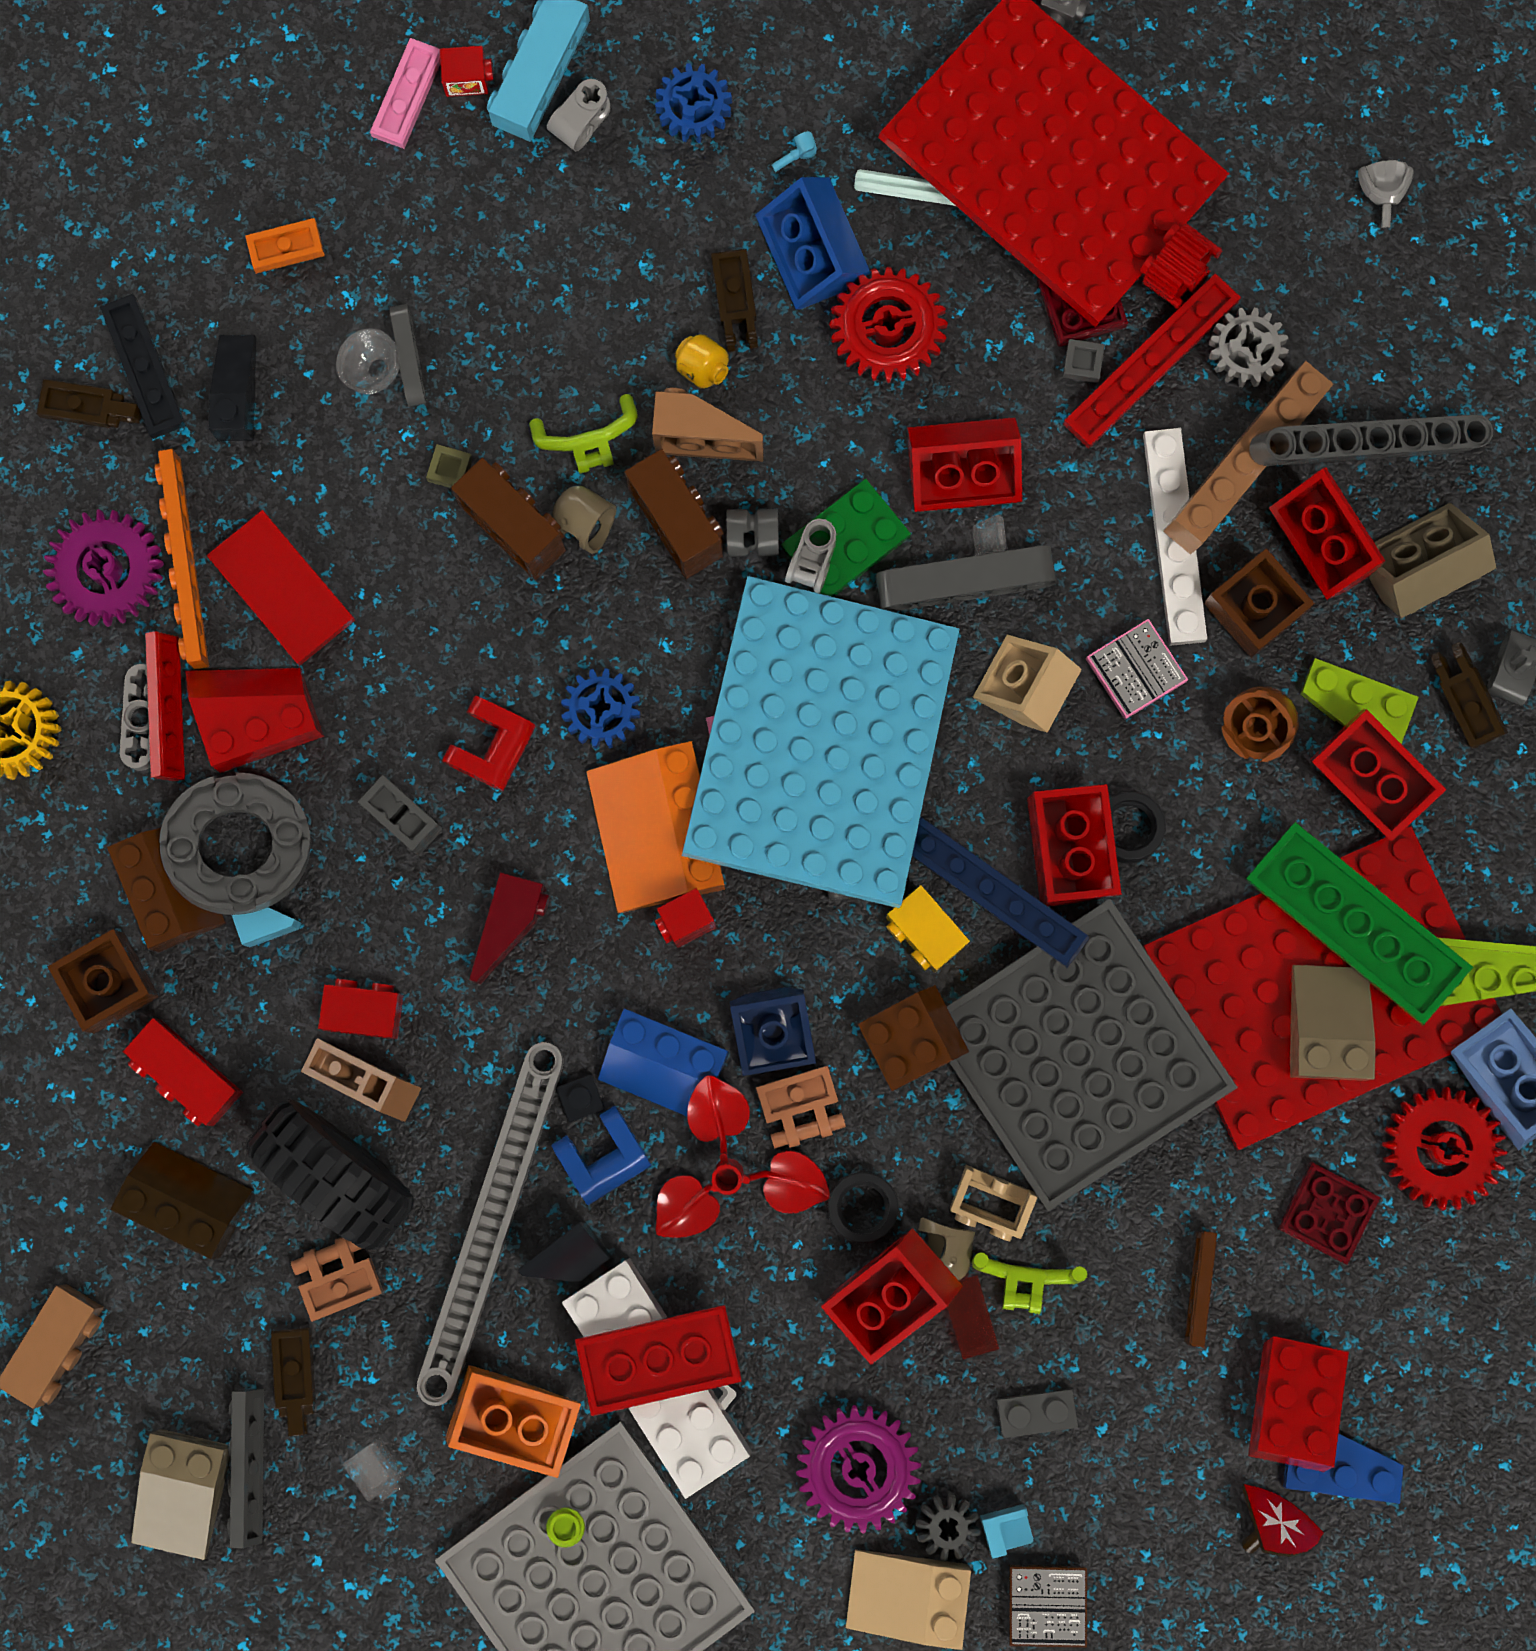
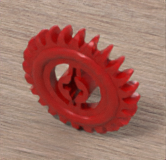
[829,266,948,384]
[1382,1087,1508,1211]

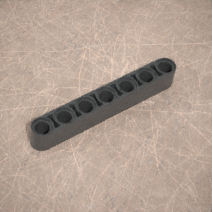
[1249,415,1493,466]

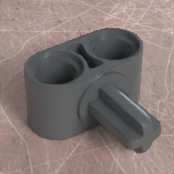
[1487,629,1536,706]

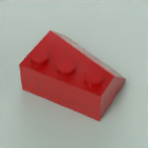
[185,668,324,773]

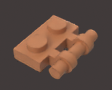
[756,1066,846,1149]
[291,1237,384,1322]

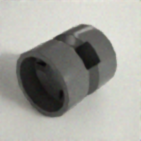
[727,508,779,557]

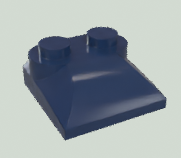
[730,987,816,1076]

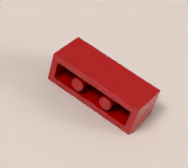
[123,1018,243,1126]

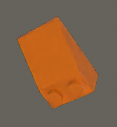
[445,1365,581,1478]

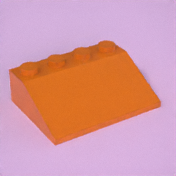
[586,741,725,914]

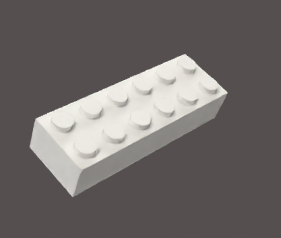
[562,1259,752,1499]

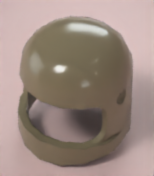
[552,485,617,554]
[918,1218,975,1280]

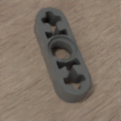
[390,303,427,407]

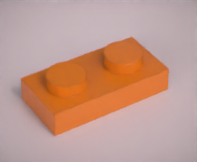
[245,218,325,274]

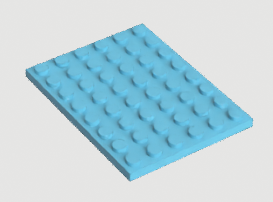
[681,576,960,908]

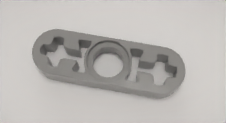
[120,664,150,771]

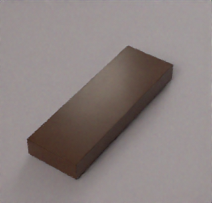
[1184,1231,1217,1348]

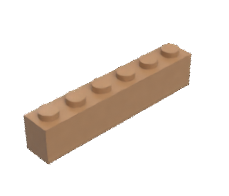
[1163,361,1333,555]

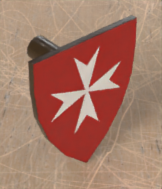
[1242,1484,1324,1557]

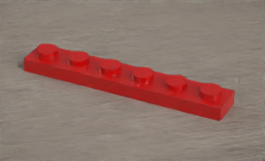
[1063,273,1241,449]

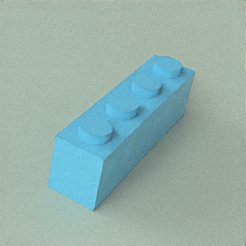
[487,0,590,142]

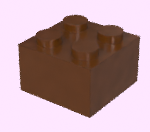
[1204,548,1315,659]
[47,929,159,1034]
[858,985,969,1091]

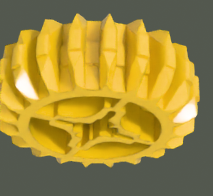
[0,681,62,780]

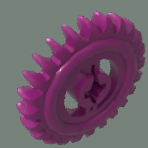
[43,509,164,627]
[796,1405,921,1534]

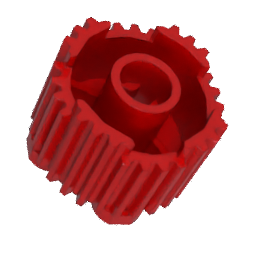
[1140,223,1222,309]

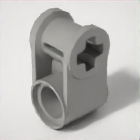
[547,79,611,152]
[785,519,836,594]

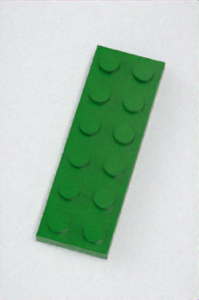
[1246,822,1473,1026]

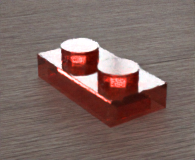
[947,1275,999,1360]

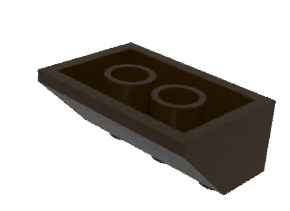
[110,1142,254,1259]

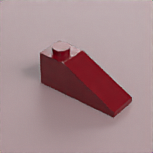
[469,873,550,984]

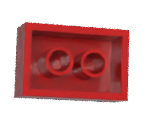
[1310,708,1447,842]
[821,1228,963,1365]
[1248,1336,1349,1472]

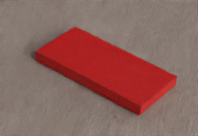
[206,510,355,666]
[575,1304,742,1416]

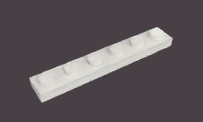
[1143,428,1207,646]

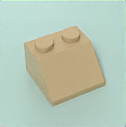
[973,635,1082,733]

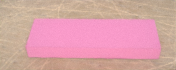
[370,38,441,149]

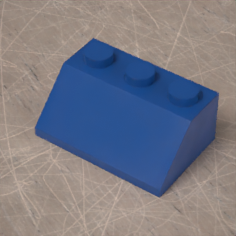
[755,177,871,310]
[598,1009,729,1116]

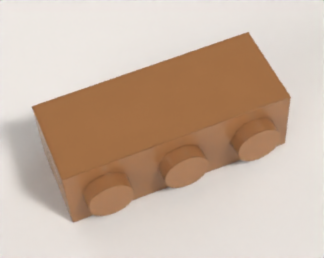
[0,1284,104,1409]

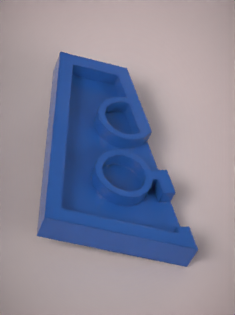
[1283,1434,1404,1504]

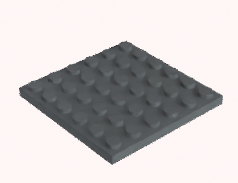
[947,899,1238,1211]

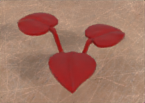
[655,1075,830,1238]

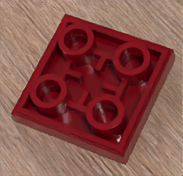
[1037,278,1128,347]
[1278,1162,1381,1265]

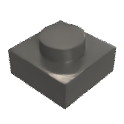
[1063,339,1105,383]

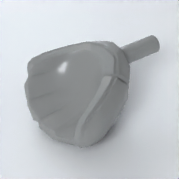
[1358,159,1414,228]

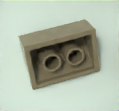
[1369,503,1497,618]

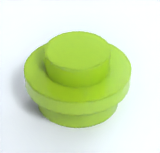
[546,1507,585,1547]

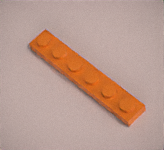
[155,449,209,669]

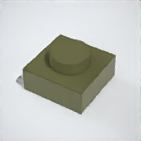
[426,444,473,488]

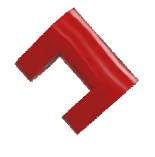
[442,696,536,791]

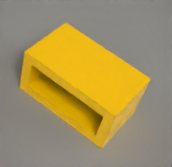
[886,885,970,973]

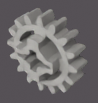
[1208,307,1289,387]

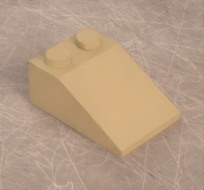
[846,1549,971,1650]

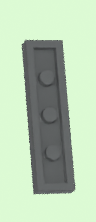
[227,1388,264,1548]

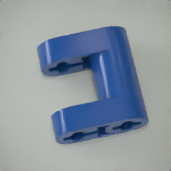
[551,1105,652,1205]

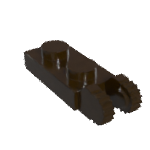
[711,249,758,352]
[1431,642,1508,749]

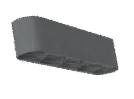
[875,546,1057,612]

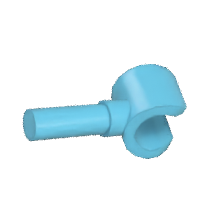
[771,131,817,172]

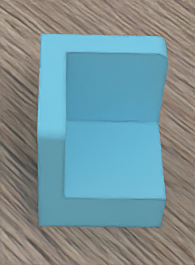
[980,1504,1033,1559]

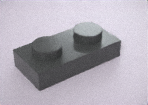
[996,1388,1078,1438]

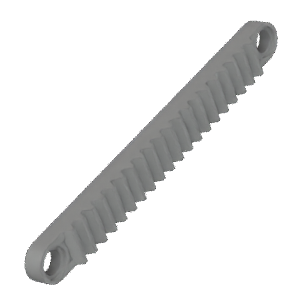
[417,1042,564,1406]

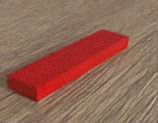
[145,631,185,781]

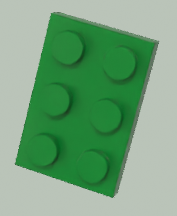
[781,479,911,597]

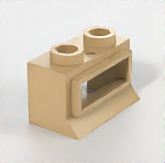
[950,1165,1037,1241]

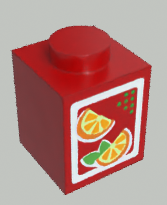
[440,46,494,97]

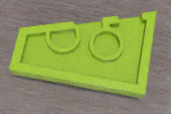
[1300,658,1419,744]

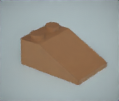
[652,388,764,462]

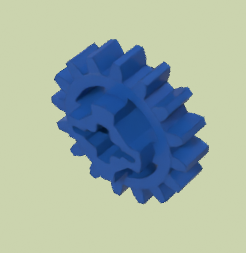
[655,63,732,143]
[561,668,641,749]

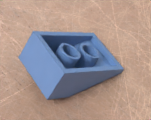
[1451,1008,1536,1151]

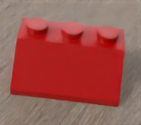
[907,417,1022,512]
[1269,467,1386,600]
[1027,784,1122,906]

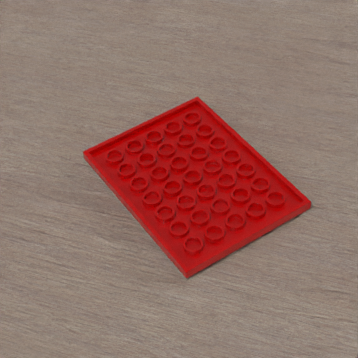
[878,0,1230,327]
[1143,826,1502,1150]

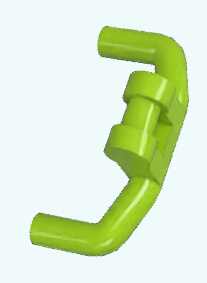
[529,394,638,474]
[971,1253,1087,1314]

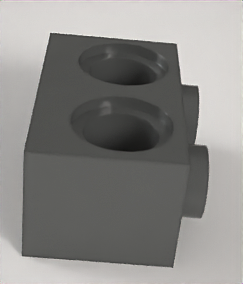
[358,775,443,857]

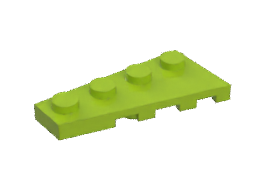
[1437,937,1536,1006]

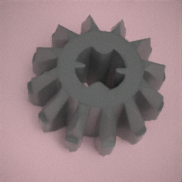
[915,1493,980,1561]

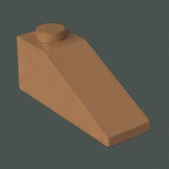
[301,1038,421,1122]

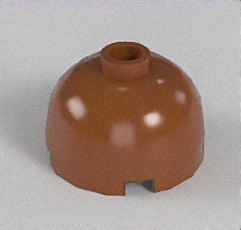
[1222,686,1299,762]

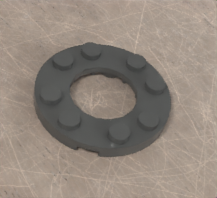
[159,773,311,915]

